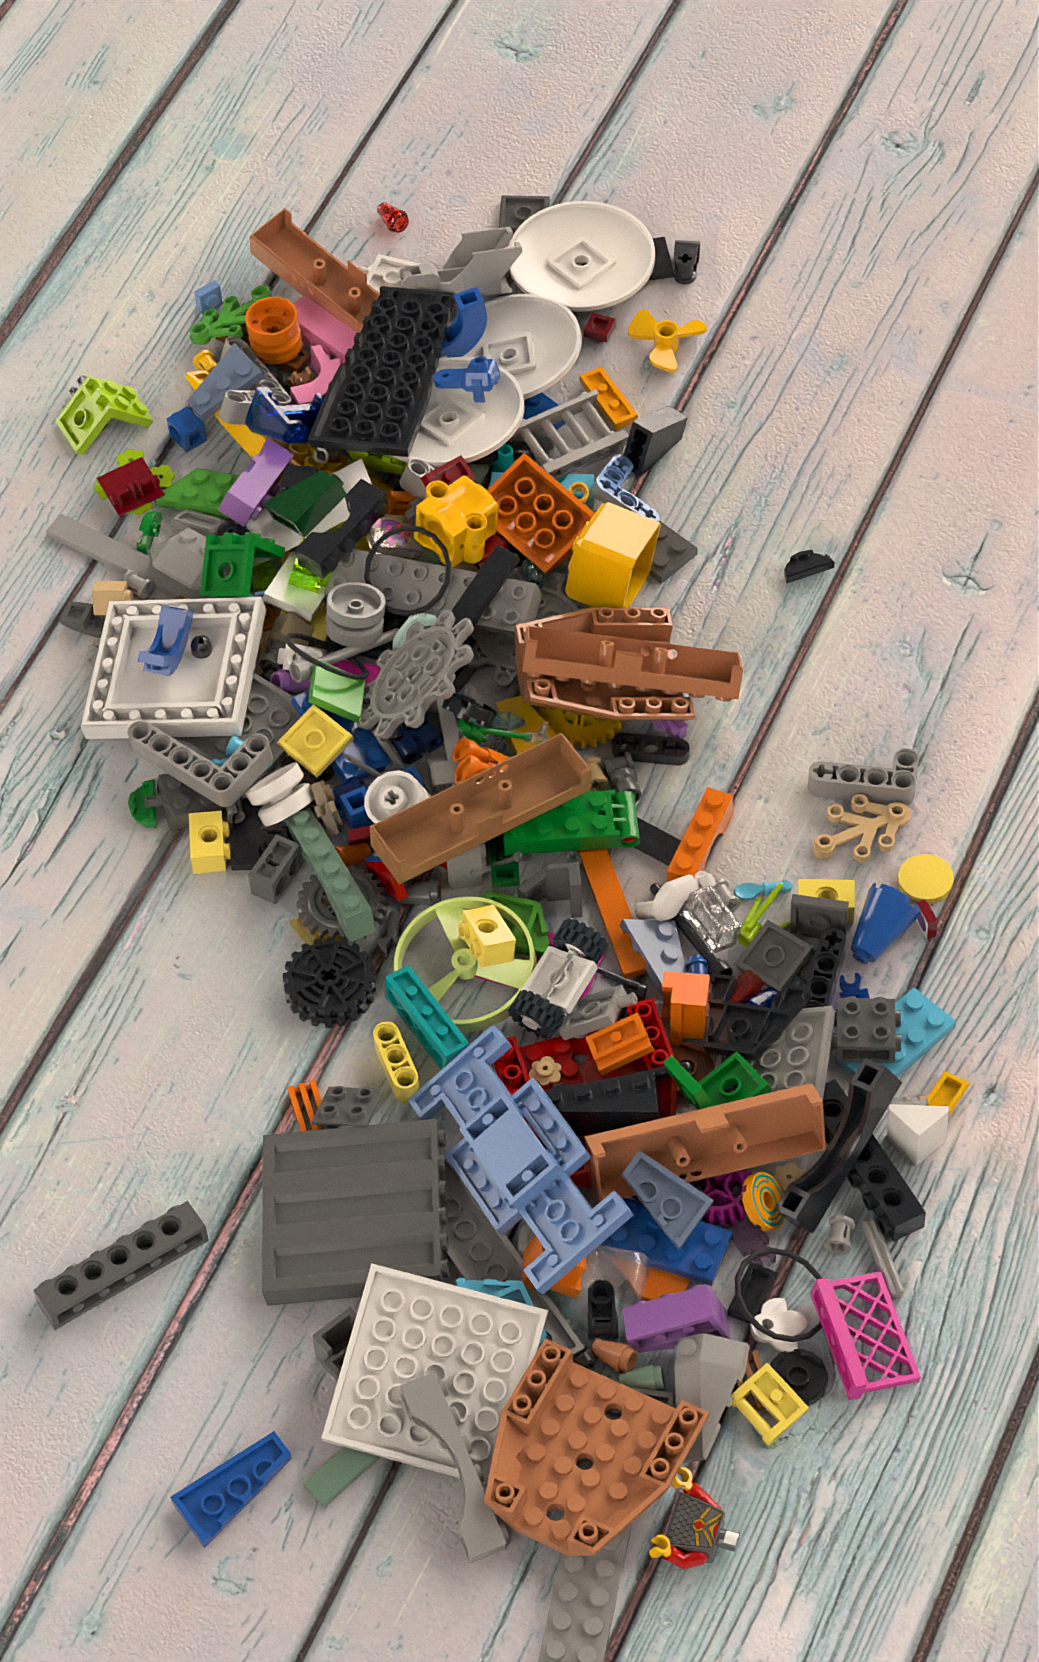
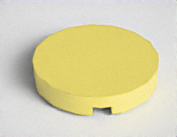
[898,854,954,905]

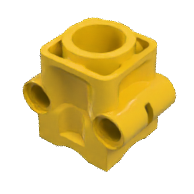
[414,475,499,568]

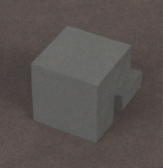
[312,1307,357,1382]

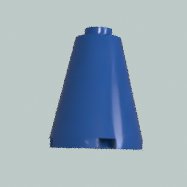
[850,883,920,964]

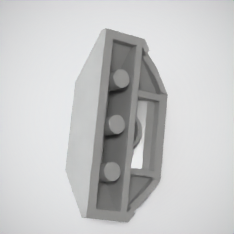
[152,527,231,591]

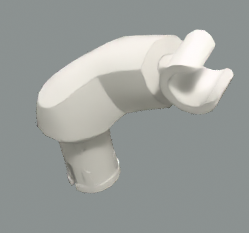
[635,871,716,922]

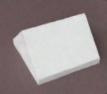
[887,1104,949,1166]

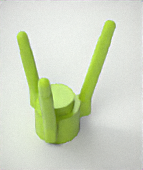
[735,883,790,948]

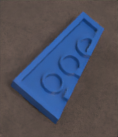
[170,1431,292,1548]

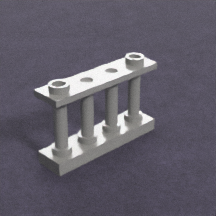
[509,389,629,480]

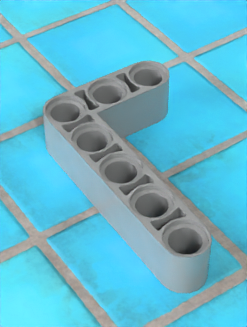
[218,337,291,424]
[127,721,273,807]

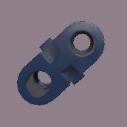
[389,713,444,764]

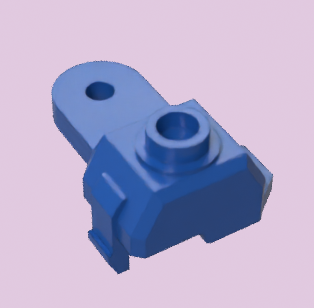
[433,356,500,403]

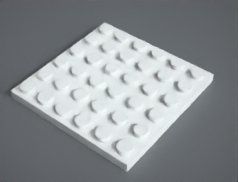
[321,1263,548,1485]

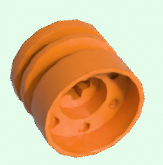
[245,297,302,364]

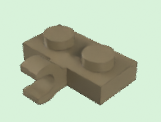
[310,781,344,837]

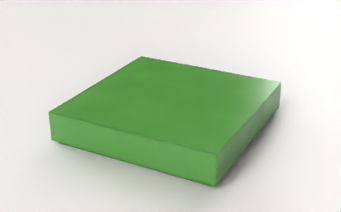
[308,659,365,723]

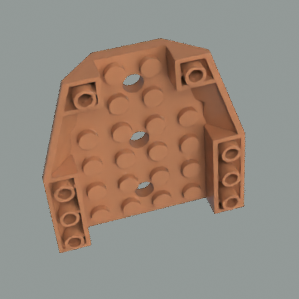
[515,607,695,721]
[484,1338,710,1556]

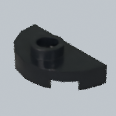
[784,550,835,584]

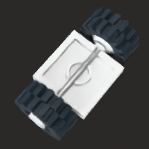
[508,918,608,1039]

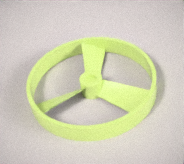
[394,897,537,1032]

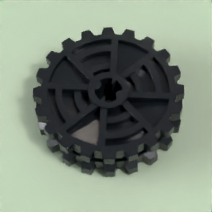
[283,937,376,1028]

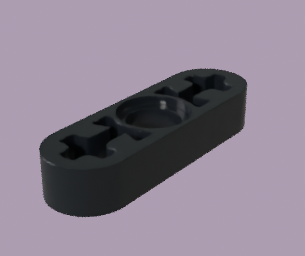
[611,733,690,766]

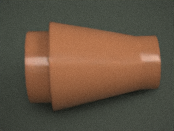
[591,1338,638,1373]

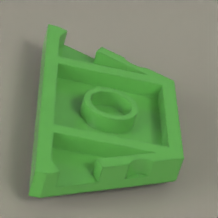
[155,468,240,519]
[467,890,550,957]

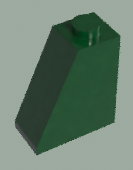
[263,470,347,538]

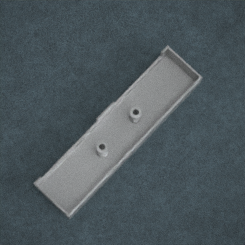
[324,549,542,636]
[423,691,487,890]

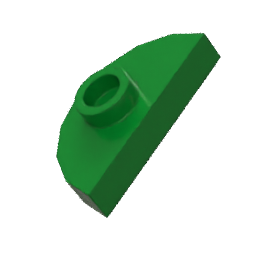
[137,511,163,555]
[128,779,157,828]

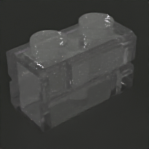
[682,885,743,954]

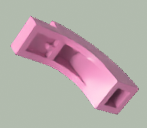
[290,345,341,422]

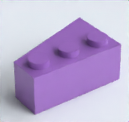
[218,438,294,527]
[622,1284,731,1353]

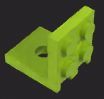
[55,375,154,455]

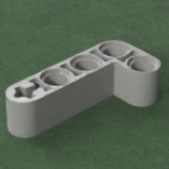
[808,748,918,805]

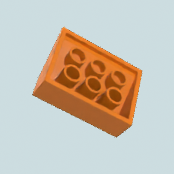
[487,453,595,574]

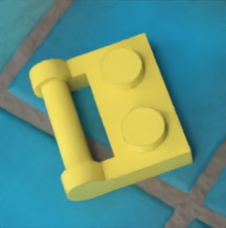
[730,1363,809,1446]

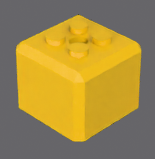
[565,502,661,608]

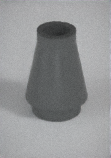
[400,879,442,906]

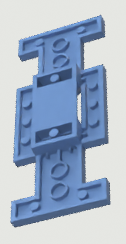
[408,1024,634,1295]

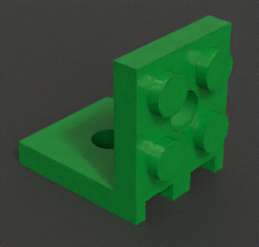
[200,532,285,598]
[663,1052,772,1110]

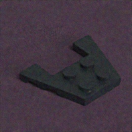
[703,973,813,1061]

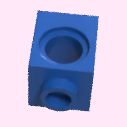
[166,407,207,452]

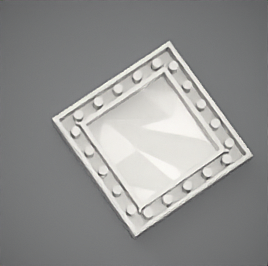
[81,597,266,739]

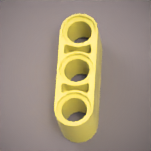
[373,1021,419,1104]

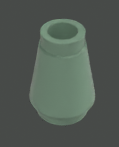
[619,1363,665,1391]

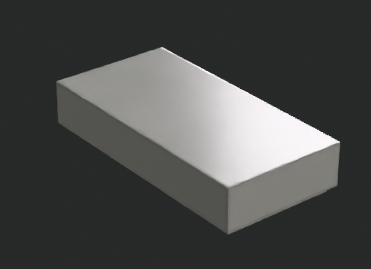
[171,509,228,537]

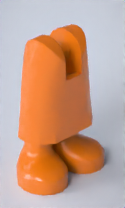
[452,738,510,784]

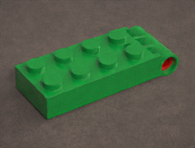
[503,790,640,856]

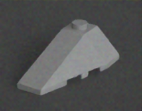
[675,1333,750,1464]

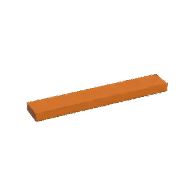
[577,848,647,979]

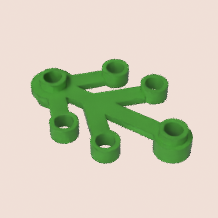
[189,285,272,345]

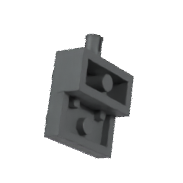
[144,774,225,830]

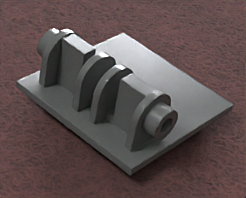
[312,1086,384,1130]

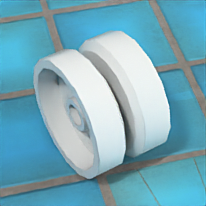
[245,762,315,826]
[364,770,431,824]

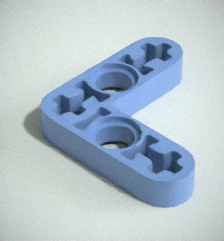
[590,454,660,522]

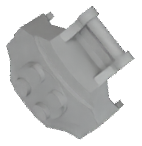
[399,227,523,312]

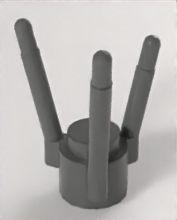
[344,730,407,778]

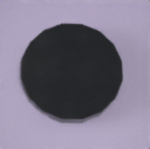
[770,1349,828,1406]

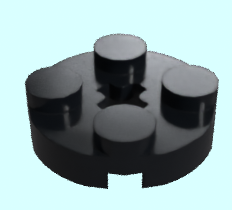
[442,692,497,728]

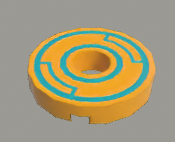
[742,1172,785,1232]

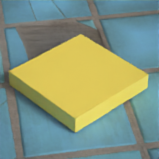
[277,704,354,778]

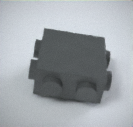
[831,996,901,1063]

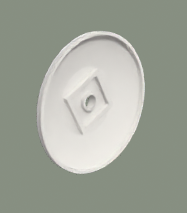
[508,201,655,312]
[440,294,582,400]
[393,357,524,467]

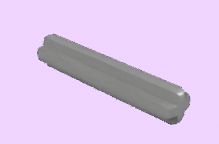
[862,1219,904,1300]

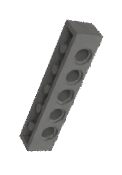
[33,1201,209,1330]

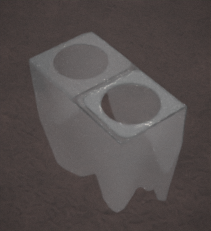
[581,1245,652,1304]

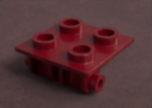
[96,457,165,517]

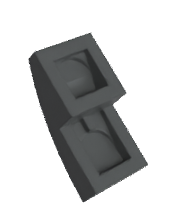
[59,601,106,638]

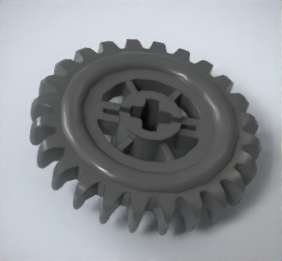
[296,865,389,943]

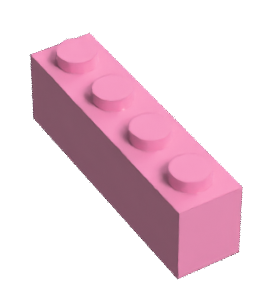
[294,296,357,365]

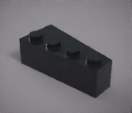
[544,1070,663,1136]

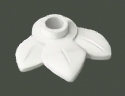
[750,1298,808,1353]

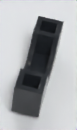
[295,479,389,579]

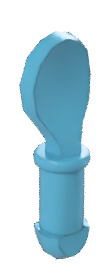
[734,880,793,901]

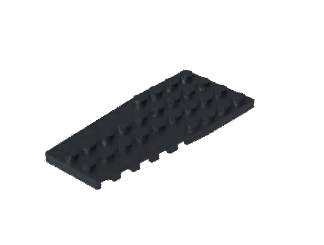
[308,286,454,457]

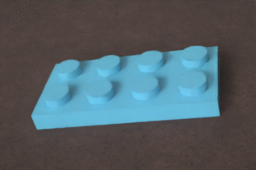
[835,988,956,1078]

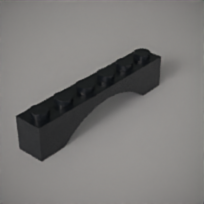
[775,1058,902,1234]

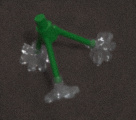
[457,719,549,751]

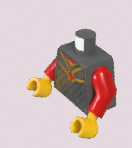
[649,1467,740,1570]

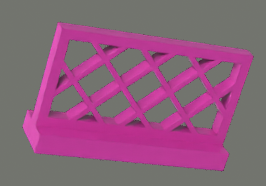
[810,1271,921,1400]

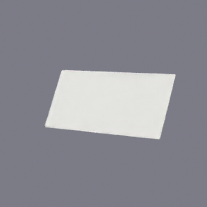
[236,459,372,568]

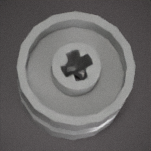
[325,582,386,647]

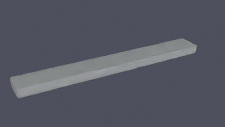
[46,514,205,599]

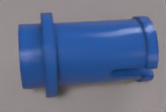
[685,955,710,988]

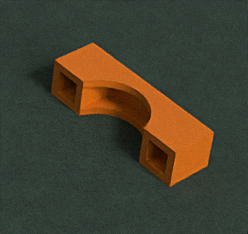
[667,787,733,898]

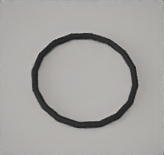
[364,526,451,616]
[284,633,369,680]
[735,1248,822,1342]

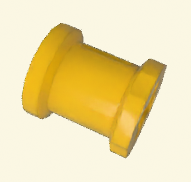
[193,350,218,373]

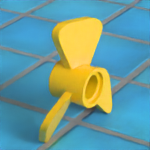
[628,309,707,373]

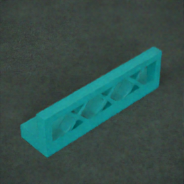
[385,965,470,1070]

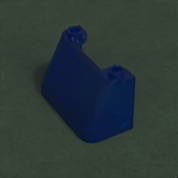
[245,382,331,444]

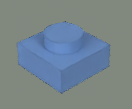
[194,280,223,314]

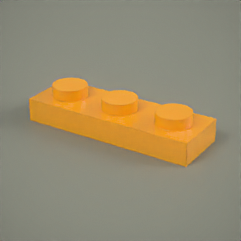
[579,366,638,431]

